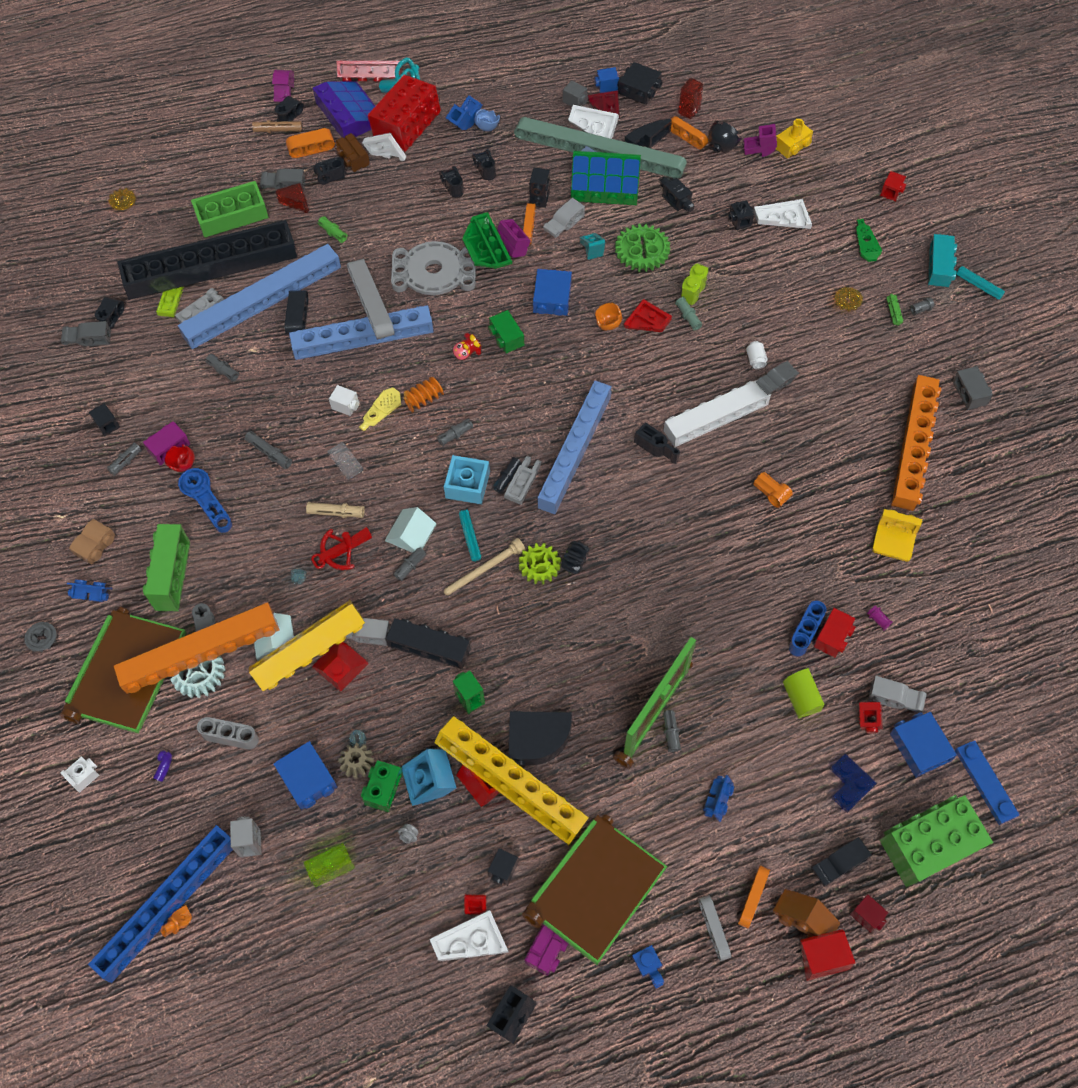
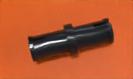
[492,457,522,494]

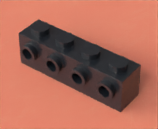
[386,618,471,669]

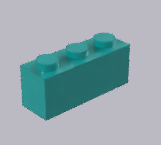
[928,234,957,287]

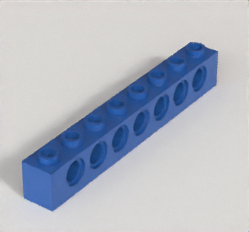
[88,825,233,983]

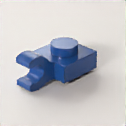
[632,945,664,989]

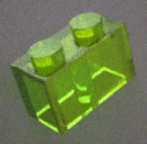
[303,843,355,888]

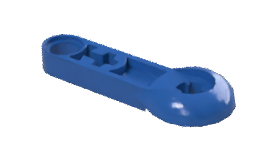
[178,468,232,533]

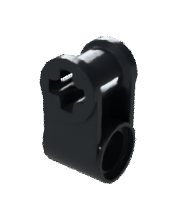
[275,96,304,122]
[472,149,496,181]
[313,157,347,185]
[439,166,464,198]
[95,297,125,329]

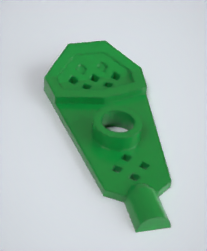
[856,219,882,262]

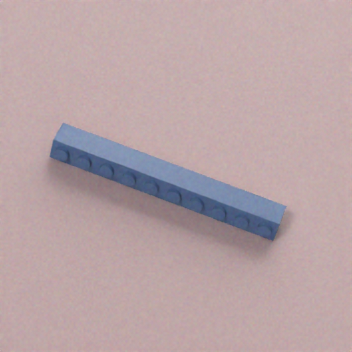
[178,244,341,349]

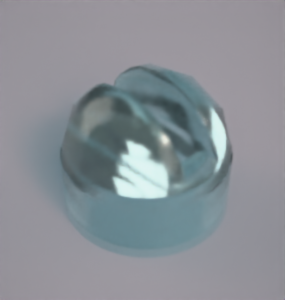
[290,569,306,584]
[349,730,366,747]

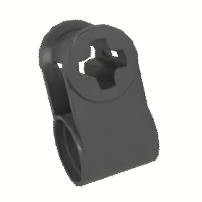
[192,603,216,632]

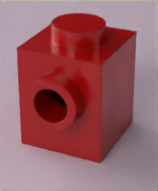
[880,171,907,201]

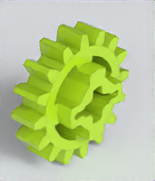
[519,543,561,584]

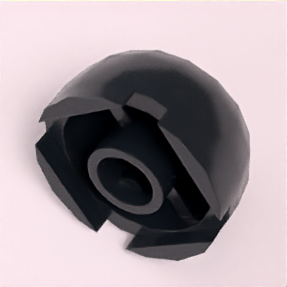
[708,120,742,153]

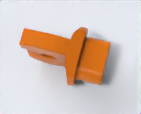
[160,905,192,937]

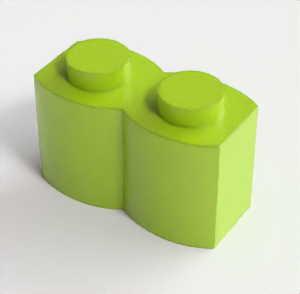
[681,263,708,305]

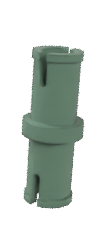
[675,297,703,331]

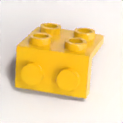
[872,509,922,562]

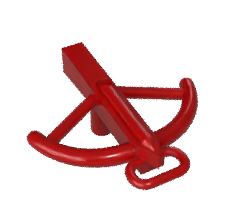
[311,527,372,570]

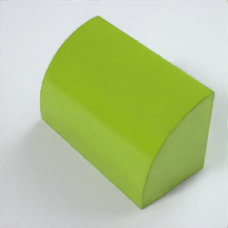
[783,668,825,719]

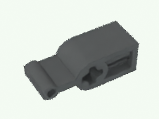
[260,169,306,192]
[61,321,111,346]
[756,361,799,395]

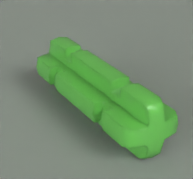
[886,294,903,326]

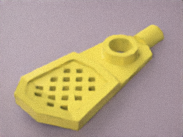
[359,388,401,431]

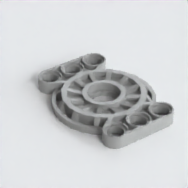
[391,241,476,295]

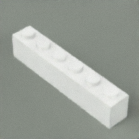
[664,380,771,448]

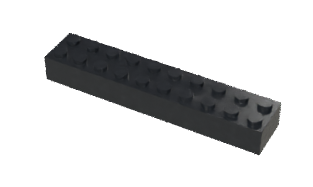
[117,220,297,300]

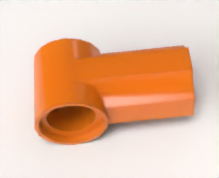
[753,472,793,508]

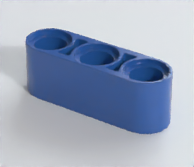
[789,601,826,657]

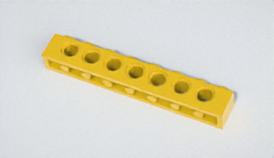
[434,716,588,845]

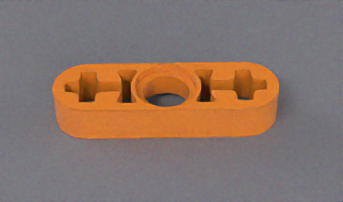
[671,116,708,149]
[523,203,536,245]
[738,865,770,928]

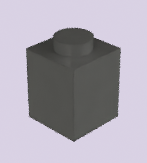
[563,80,588,107]

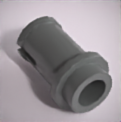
[910,297,934,316]

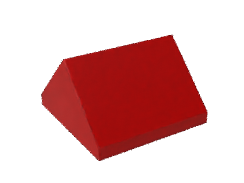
[800,929,856,981]

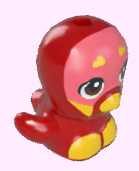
[453,333,482,360]

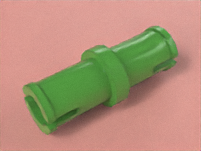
[318,216,348,243]

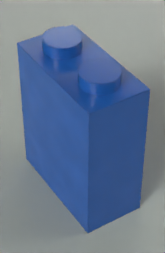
[533,269,572,316]
[890,712,957,778]
[273,741,337,810]

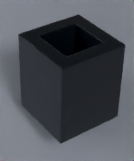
[88,403,120,437]
[488,848,519,886]

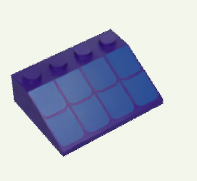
[312,81,375,138]

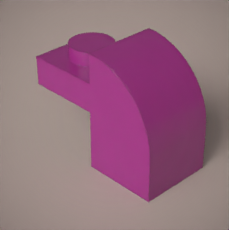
[272,70,294,102]
[744,124,777,157]

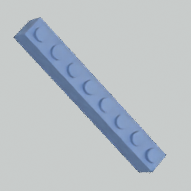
[538,381,612,514]

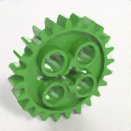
[615,224,670,272]

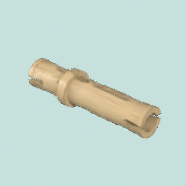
[306,502,365,518]

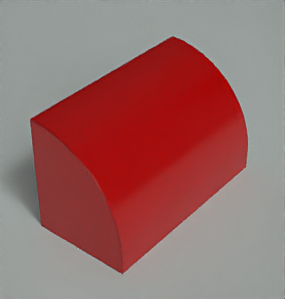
[456,764,499,807]

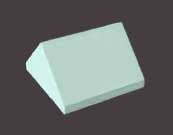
[385,507,436,553]
[254,613,294,661]

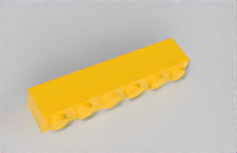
[249,600,365,691]

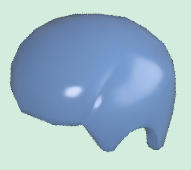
[474,109,500,131]

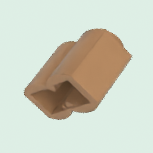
[69,519,115,565]

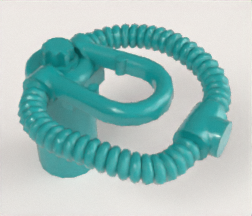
[379,57,420,93]

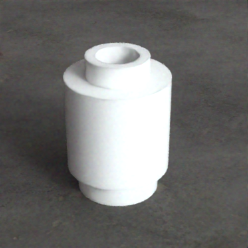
[746,341,767,369]

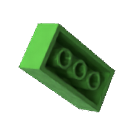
[191,181,269,238]
[143,524,190,611]

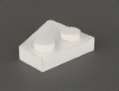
[362,133,406,161]

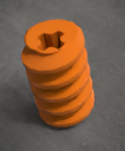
[404,377,444,413]

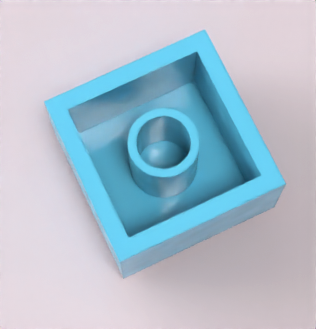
[444,455,490,505]

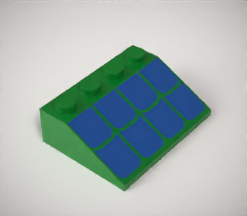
[571,151,641,205]

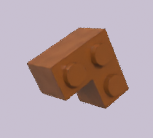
[773,889,840,938]

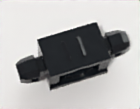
[660,177,695,212]

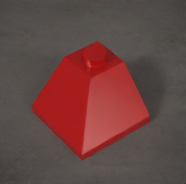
[312,641,369,692]

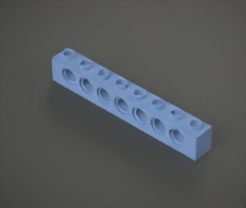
[289,305,433,360]

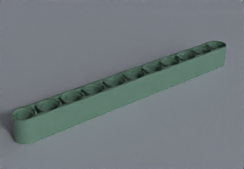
[514,117,687,178]

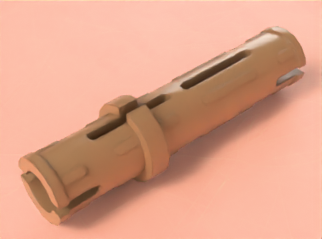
[252,120,302,133]

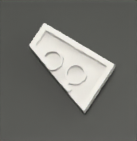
[568,105,619,139]
[753,199,812,229]
[430,910,509,961]

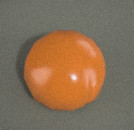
[595,303,622,331]

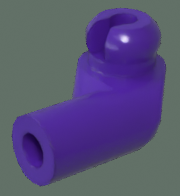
[153,750,173,782]

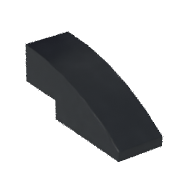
[625,119,672,148]

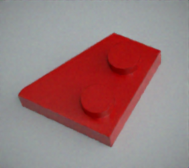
[624,299,672,332]

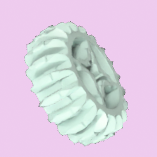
[171,655,225,698]

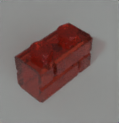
[678,78,704,119]

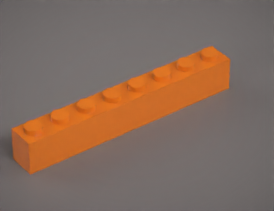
[114,602,280,694]

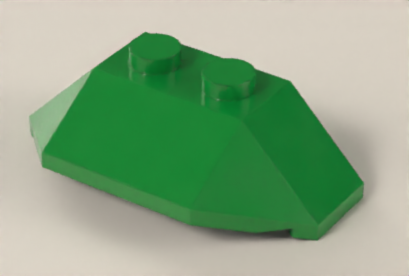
[462,212,512,269]

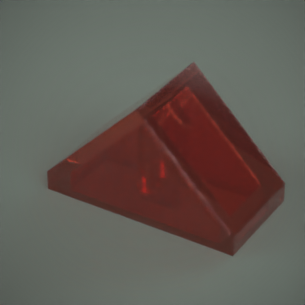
[276,183,309,213]

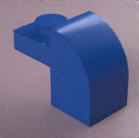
[446,95,483,130]

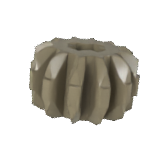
[338,743,374,779]

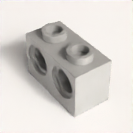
[230,817,262,858]

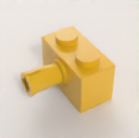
[776,119,813,159]

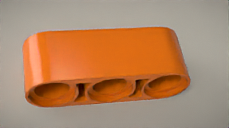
[286,128,335,158]

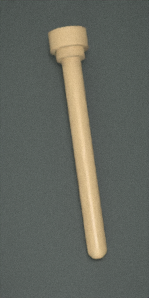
[444,538,525,595]

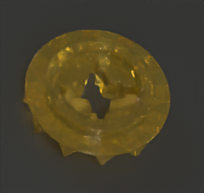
[108,188,136,210]
[834,287,863,312]

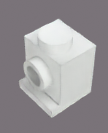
[60,756,99,793]

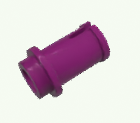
[867,605,893,631]

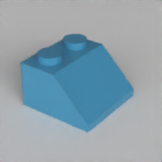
[401,749,457,806]

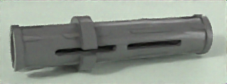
[244,431,292,469]

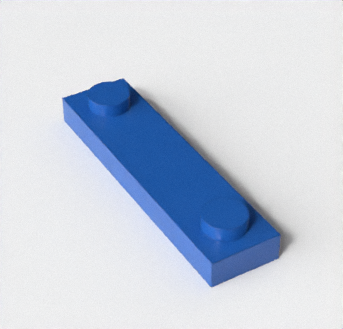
[955,740,1020,825]

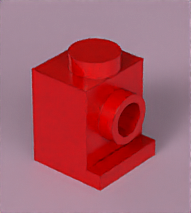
[859,702,883,734]

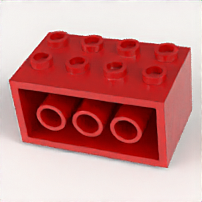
[368,75,441,152]

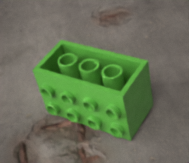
[880,795,993,887]

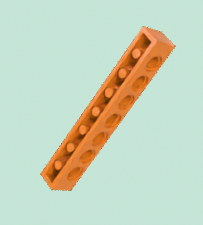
[891,375,941,511]

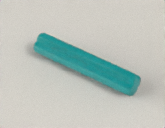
[957,266,1005,300]
[459,510,481,562]

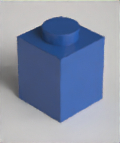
[594,67,619,93]

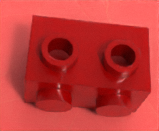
[814,608,856,658]

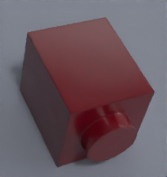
[850,894,889,933]

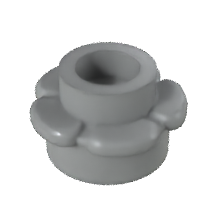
[398,824,419,844]

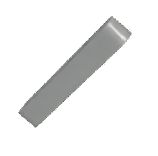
[347,259,394,339]

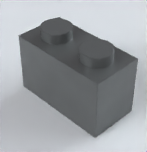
[952,366,993,410]

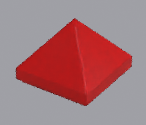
[464,894,486,915]

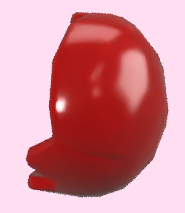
[165,444,195,472]

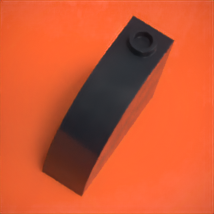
[508,711,572,768]

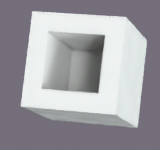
[329,385,359,416]

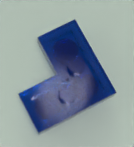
[830,754,877,813]

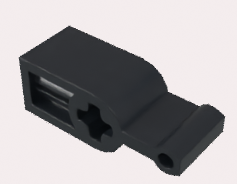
[634,422,680,464]
[811,837,872,887]

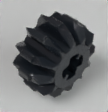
[561,541,589,574]

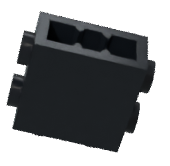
[617,62,663,105]

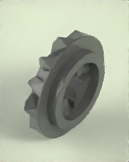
[24,622,58,653]

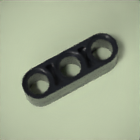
[285,291,309,334]

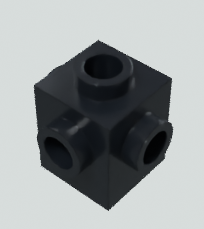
[728,200,754,230]

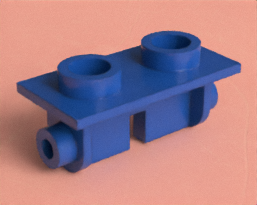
[67,579,112,602]
[703,775,734,822]

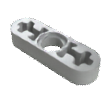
[698,895,731,961]

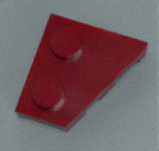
[588,90,620,119]

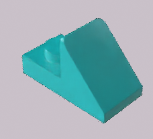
[579,233,605,260]

